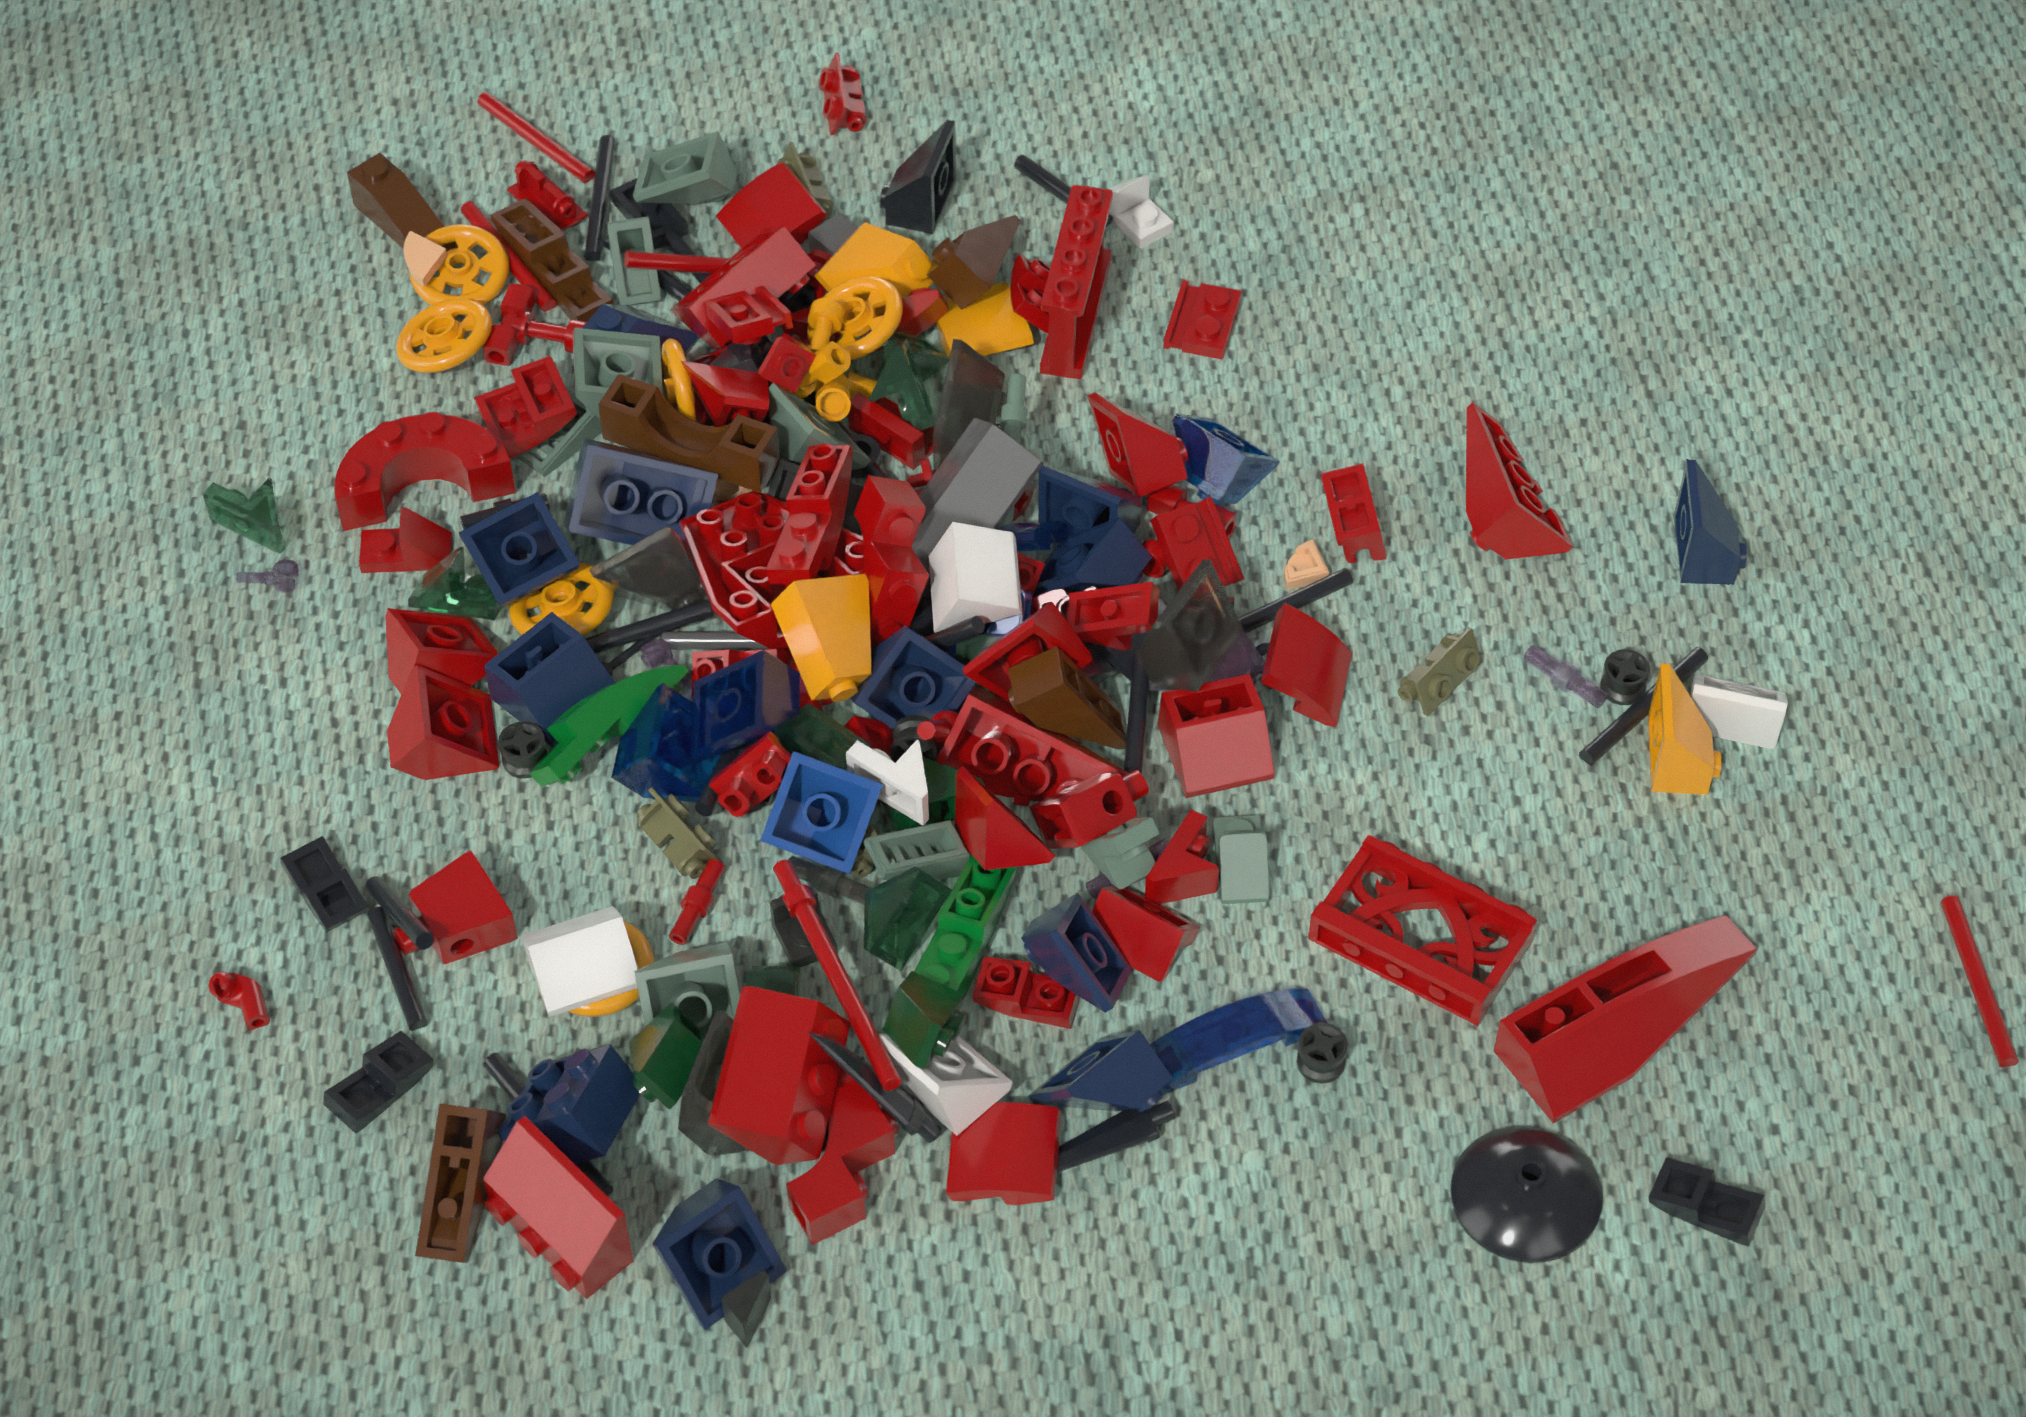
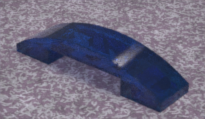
[1150,988,1327,1095]

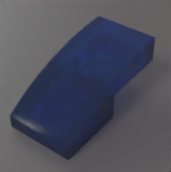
[997,521,1067,552]

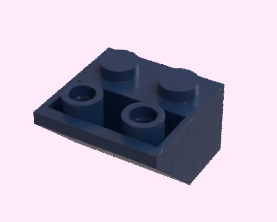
[484,612,615,748]
[497,1044,640,1164]

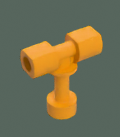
[782,298,851,399]
[814,371,878,421]

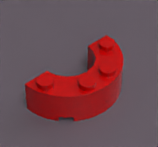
[334,412,516,531]

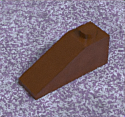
[347,153,458,252]
[927,215,1021,310]
[1008,646,1127,750]
[415,1103,506,1263]

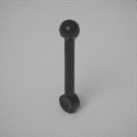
[601,630,671,676]

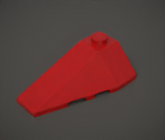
[1466,402,1573,560]
[935,686,1128,806]

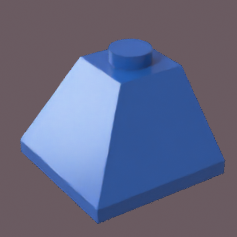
[760,751,883,874]

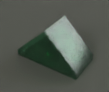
[864,866,952,971]

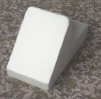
[1109,175,1174,249]
[846,740,929,826]

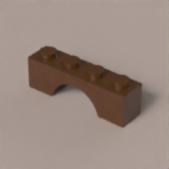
[598,374,780,493]

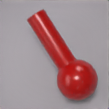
[917,710,966,746]

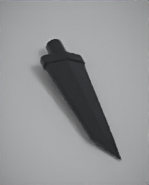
[808,1032,942,1143]
[1057,1101,1176,1173]

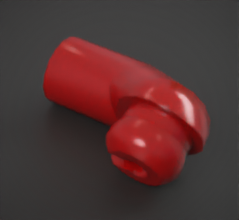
[208,971,270,1030]

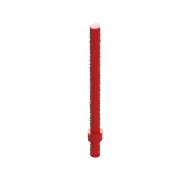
[773,859,902,1091]

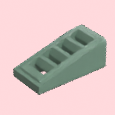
[515,390,602,477]
[864,820,970,880]

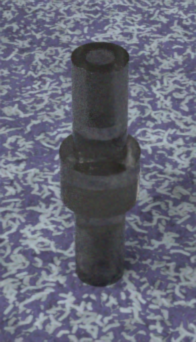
[788,856,878,907]

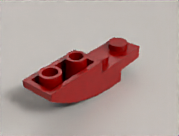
[766,443,853,584]

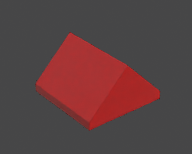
[963,601,1093,702]
[955,766,1055,870]

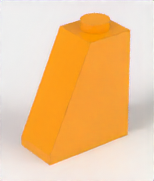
[771,574,871,702]

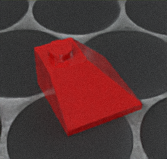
[1087,392,1188,497]
[385,608,499,694]
[387,665,499,780]

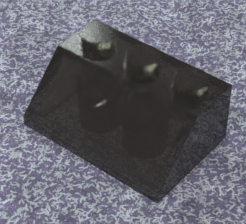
[933,339,1008,469]

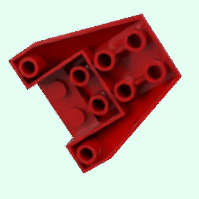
[680,491,864,650]

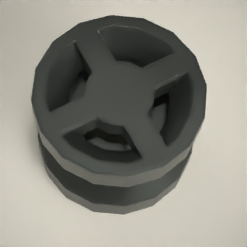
[1600,649,1650,705]
[890,715,938,763]
[498,721,548,779]
[1296,1023,1348,1084]

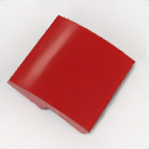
[716,162,827,248]
[474,355,577,459]
[1261,603,1352,727]
[946,1102,1062,1205]

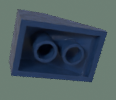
[564,438,718,558]

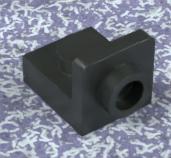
[770,886,838,970]

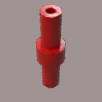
[669,859,725,945]

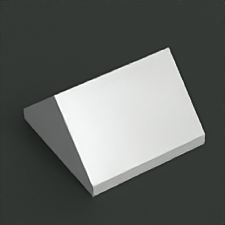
[929,522,1022,633]
[1690,674,1788,750]
[520,906,638,1017]
[879,1034,1013,1136]

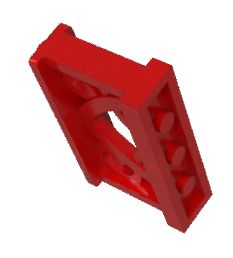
[1040,185,1113,380]
[1308,835,1537,1026]

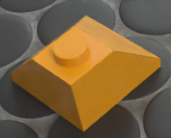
[814,222,933,316]
[1648,663,1721,795]

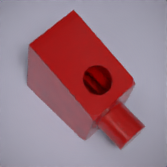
[1029,770,1149,849]
[393,850,518,964]

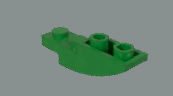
[529,664,689,787]
[914,854,1017,999]

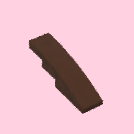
[490,198,614,322]

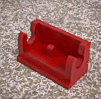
[1321,463,1387,563]

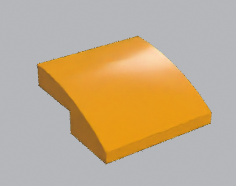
[934,281,1034,363]

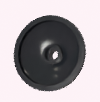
[1450,1126,1603,1263]

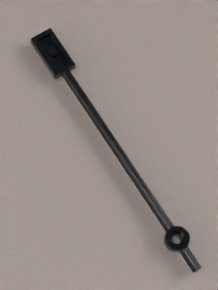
[610,178,888,479]

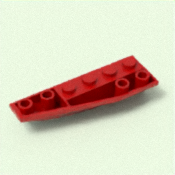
[1494,915,1757,1124]

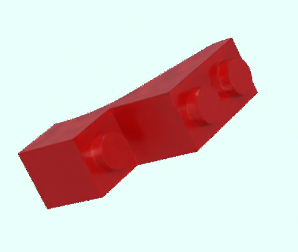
[854,475,929,649]
[786,1068,899,1245]

